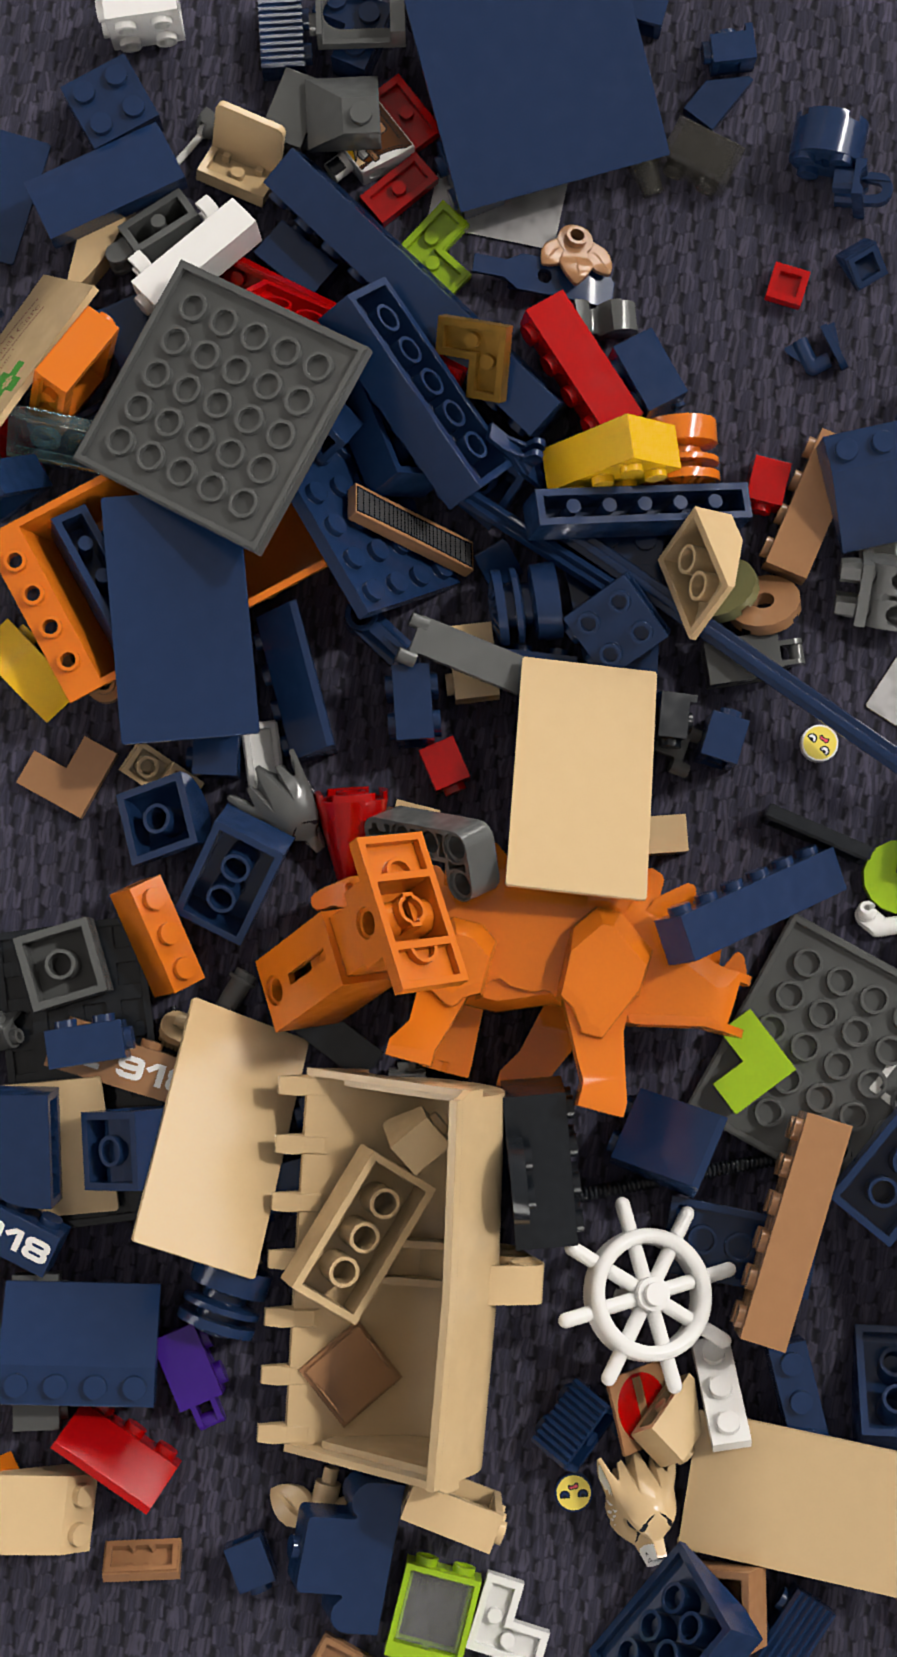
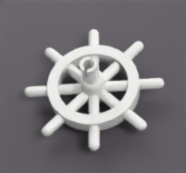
[558,1197,736,1394]

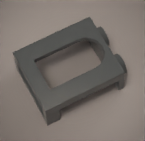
[309,0,406,50]

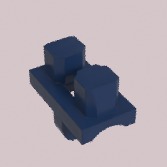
[832,158,893,219]

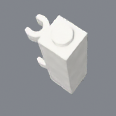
[128,194,262,316]

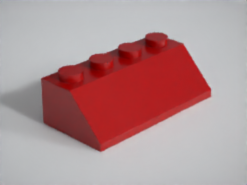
[520,289,643,431]

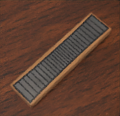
[348,483,474,577]

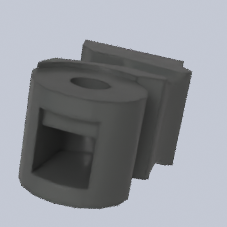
[572,298,638,341]

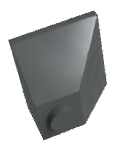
[305,76,382,153]

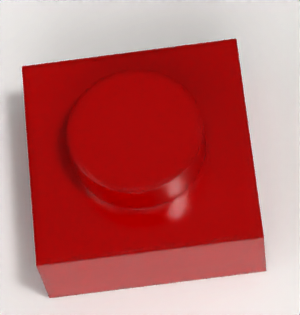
[764,261,811,310]

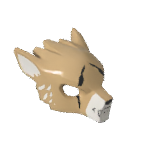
[597,1452,677,1567]

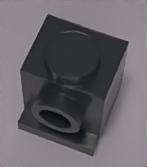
[654,691,698,749]

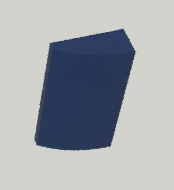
[23,121,188,250]

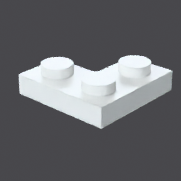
[466,1569,550,1657]

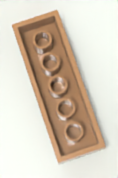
[730,1110,853,1353]

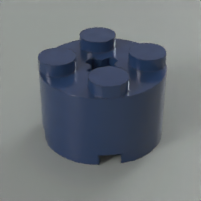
[788,106,869,180]

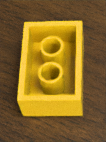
[543,413,681,489]

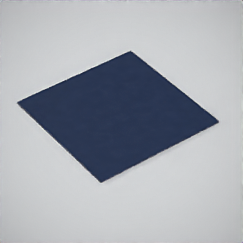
[404,0,670,213]

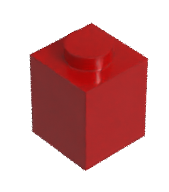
[746,454,792,516]
[418,735,471,797]

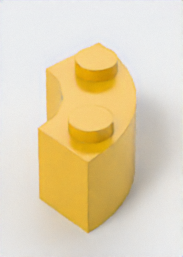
[0,618,69,723]

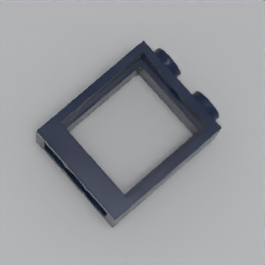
[0,454,53,524]

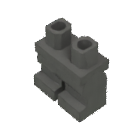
[833,551,897,632]

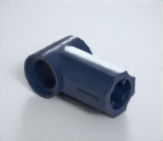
[344,603,411,667]

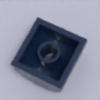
[116,771,212,867]

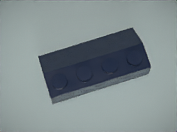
[252,600,338,763]

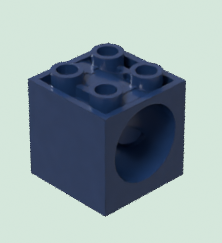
[81,1106,164,1191]

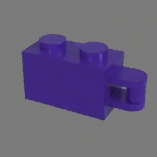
[158,1323,229,1431]

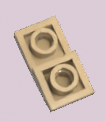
[118,744,204,789]

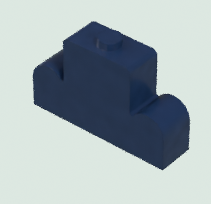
[287,1470,405,1635]

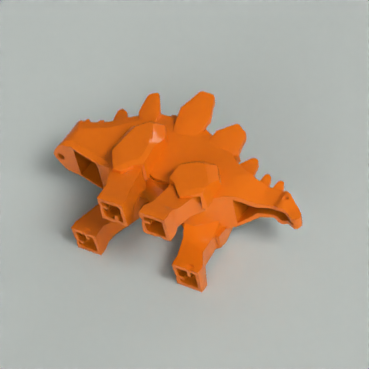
[311,843,752,1118]

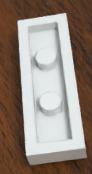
[691,1338,752,1452]

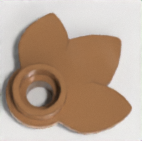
[540,224,612,286]

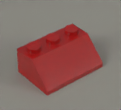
[50,1406,182,1515]

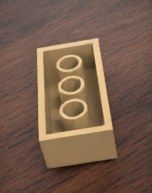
[280,1144,436,1325]

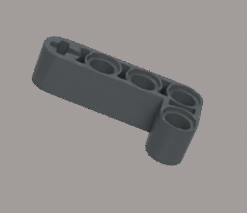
[364,806,500,902]

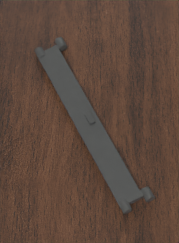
[394,612,702,778]

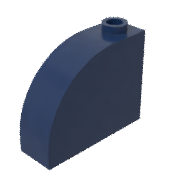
[0,1086,63,1209]

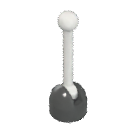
[176,107,215,165]

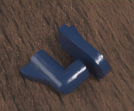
[784,322,849,376]

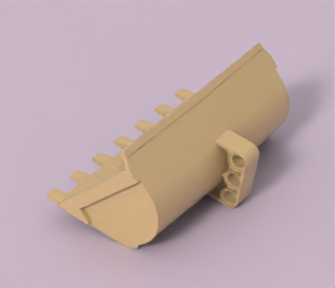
[256,1067,545,1494]

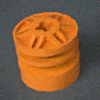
[643,413,721,485]

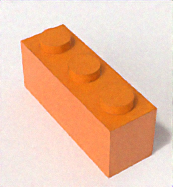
[110,875,205,997]

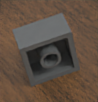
[13,917,114,1012]

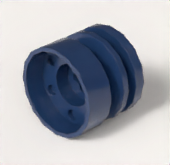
[487,561,564,647]
[177,1262,274,1341]

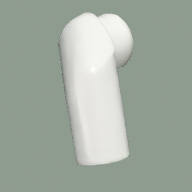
[855,901,897,937]

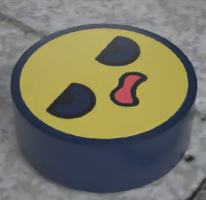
[554,1471,593,1512]

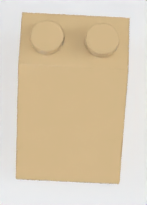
[658,506,743,640]
[0,1464,97,1555]

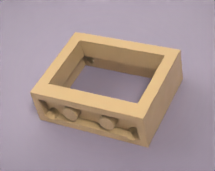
[400,1478,508,1554]

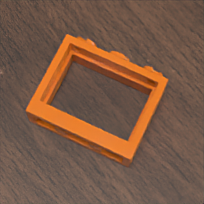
[27,305,119,439]

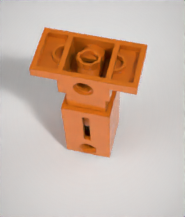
[255,831,469,1033]

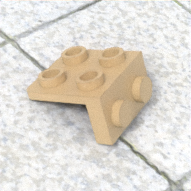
[196,101,286,208]

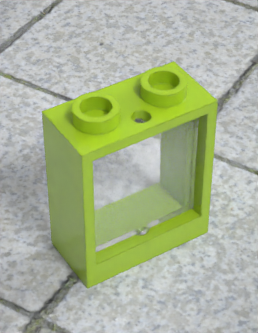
[384,1552,482,1657]

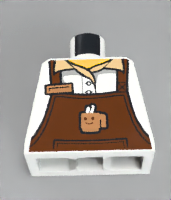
[324,102,415,185]

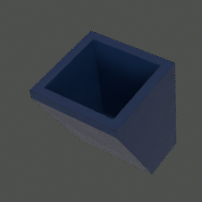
[606,1088,728,1199]

